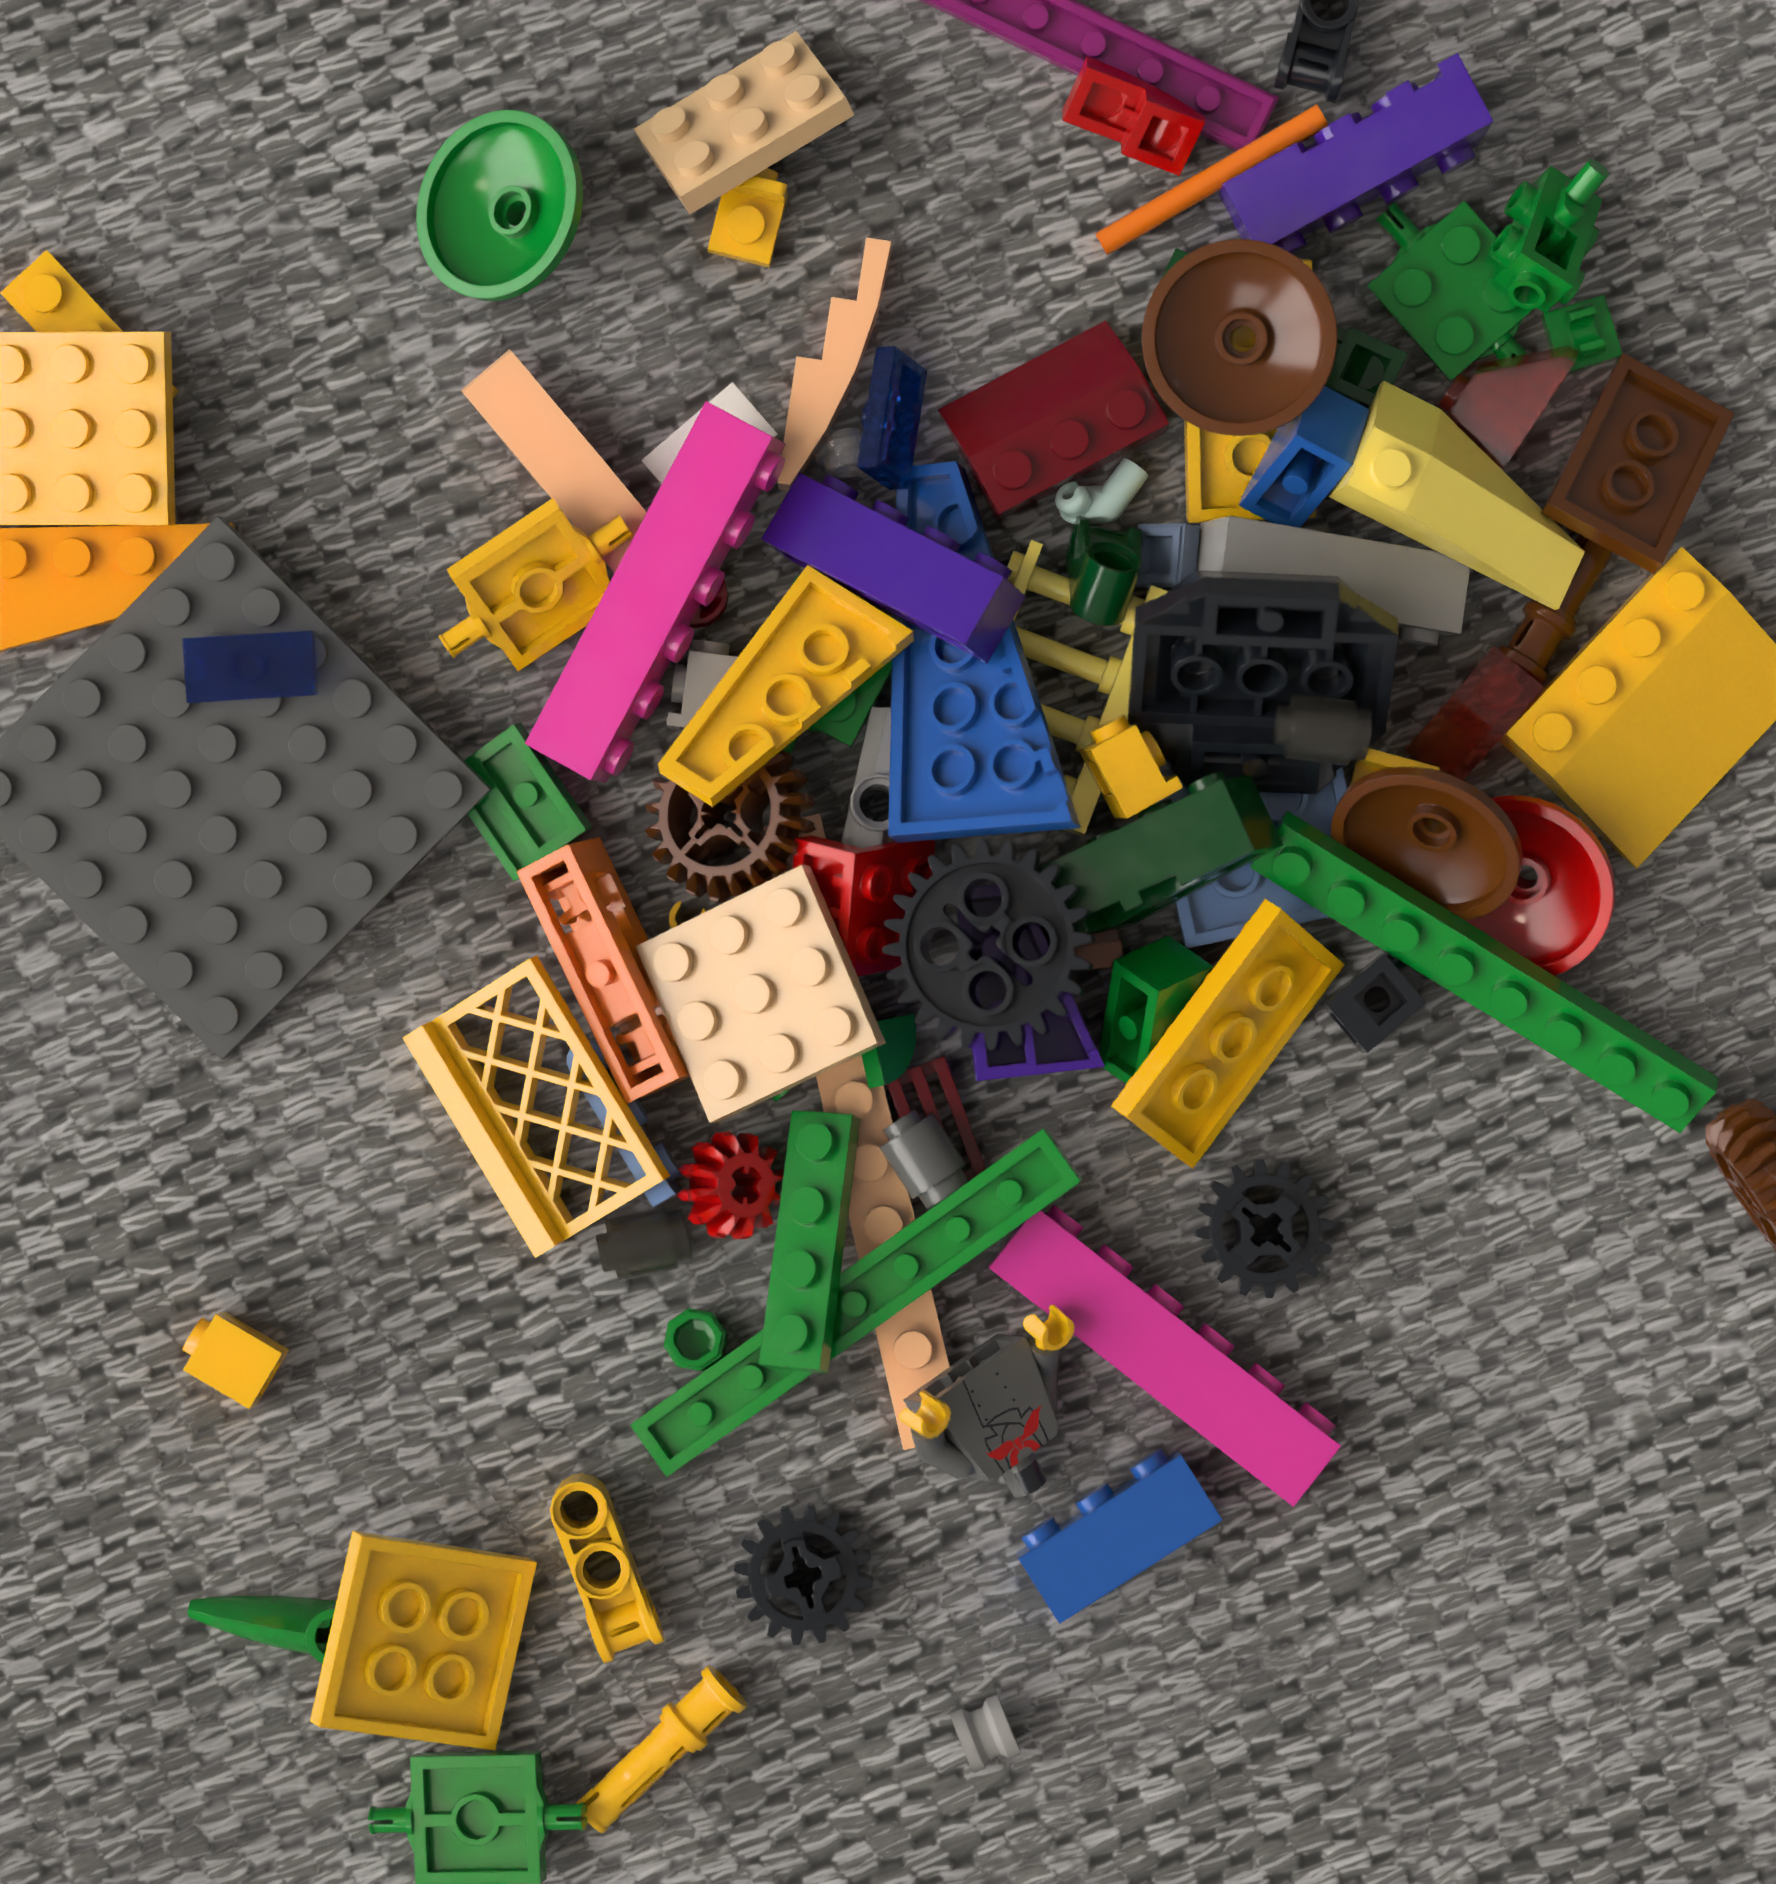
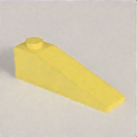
[1328,381,1585,611]

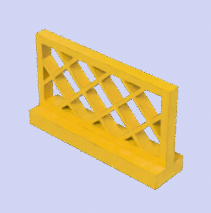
[403,955,670,1258]

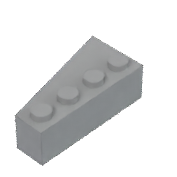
[1193,516,1470,646]

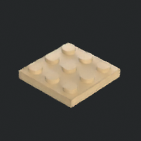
[636,865,886,1123]

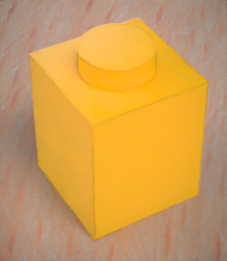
[182,1311,289,1409]

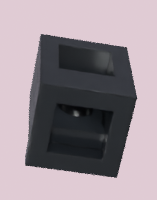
[1320,954,1426,1053]

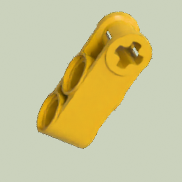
[550,1473,665,1664]

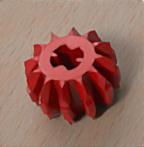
[676,1131,784,1239]

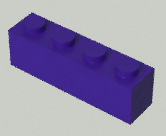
[761,472,1026,663]

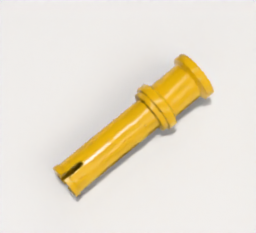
[575,1665,748,1833]

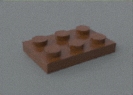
[1541,353,1735,574]

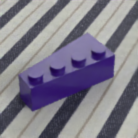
[1219,52,1494,254]

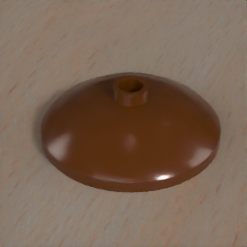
[1142,239,1338,436]
[1331,767,1523,920]

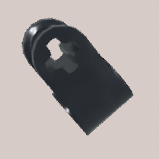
[1274,0,1359,103]

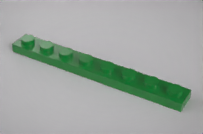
[1250,810,1719,1133]
[630,1127,1083,1477]

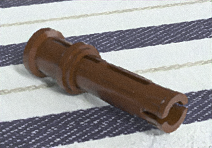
[1494,534,1613,685]

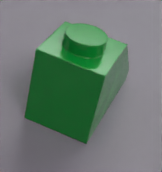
[1099,936,1213,1084]

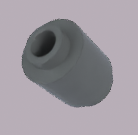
[879,1109,970,1209]

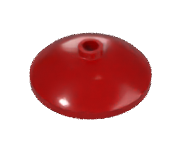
[1465,795,1615,976]

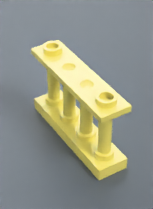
[1007,540,1168,837]

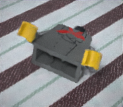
[899,1304,1075,1498]

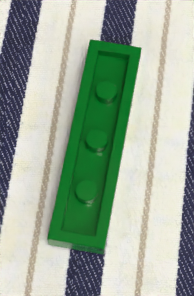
[759,1110,860,1373]

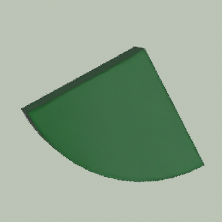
[861,1013,916,1089]

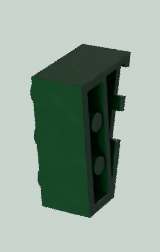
[1038,771,1283,935]

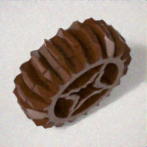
[644,750,816,904]
[1705,1098,1776,1251]

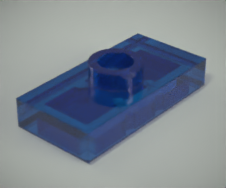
[857,346,927,490]
[182,631,318,703]

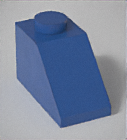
[1239,386,1369,528]

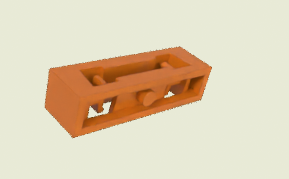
[516,837,690,1104]

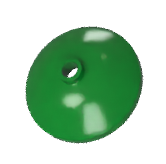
[416,110,583,301]

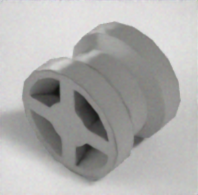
[950,1694,1021,1773]

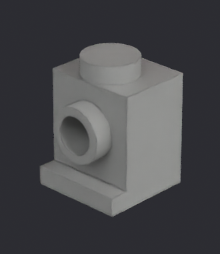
[666,640,738,731]

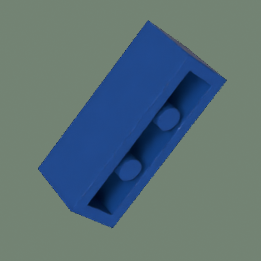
[1016,1448,1222,1624]

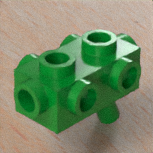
[1489,159,1609,313]

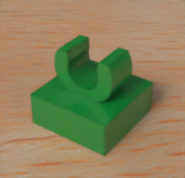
[1540,294,1622,377]

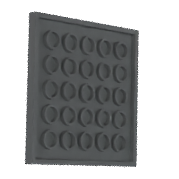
[0,516,493,1060]

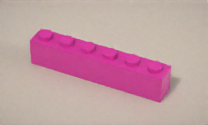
[525,401,786,783]
[988,1204,1341,1507]

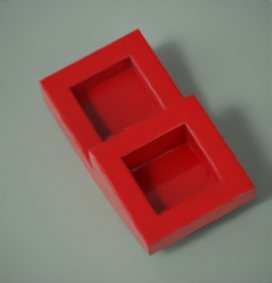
[1062,56,1205,176]

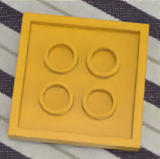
[0,332,176,525]
[310,1531,537,1750]

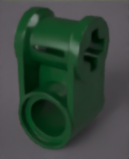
[1065,516,1142,626]

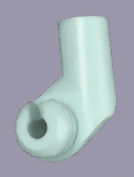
[1055,458,1149,525]

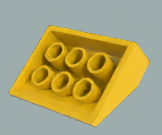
[1497,547,1776,869]

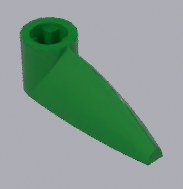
[188,1596,337,1664]

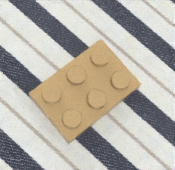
[634,31,854,215]

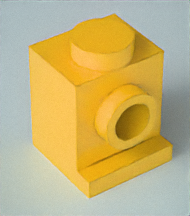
[1079,714,1183,819]

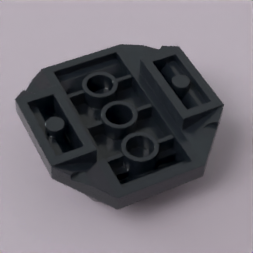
[1128,570,1399,794]

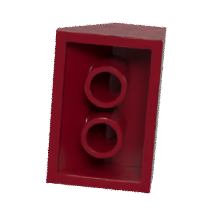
[938,320,1169,522]

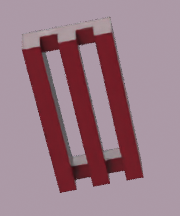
[887,1056,986,1180]

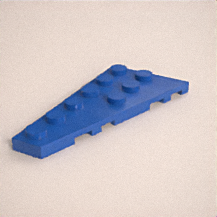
[888,461,1081,842]

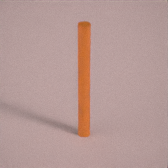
[1095,104,1328,256]

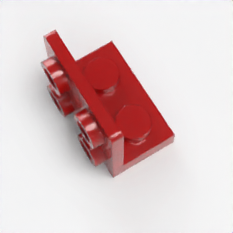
[792,835,935,977]

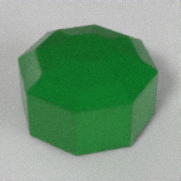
[663,1308,729,1372]

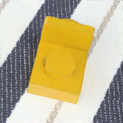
[708,168,788,268]

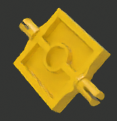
[438,498,634,671]

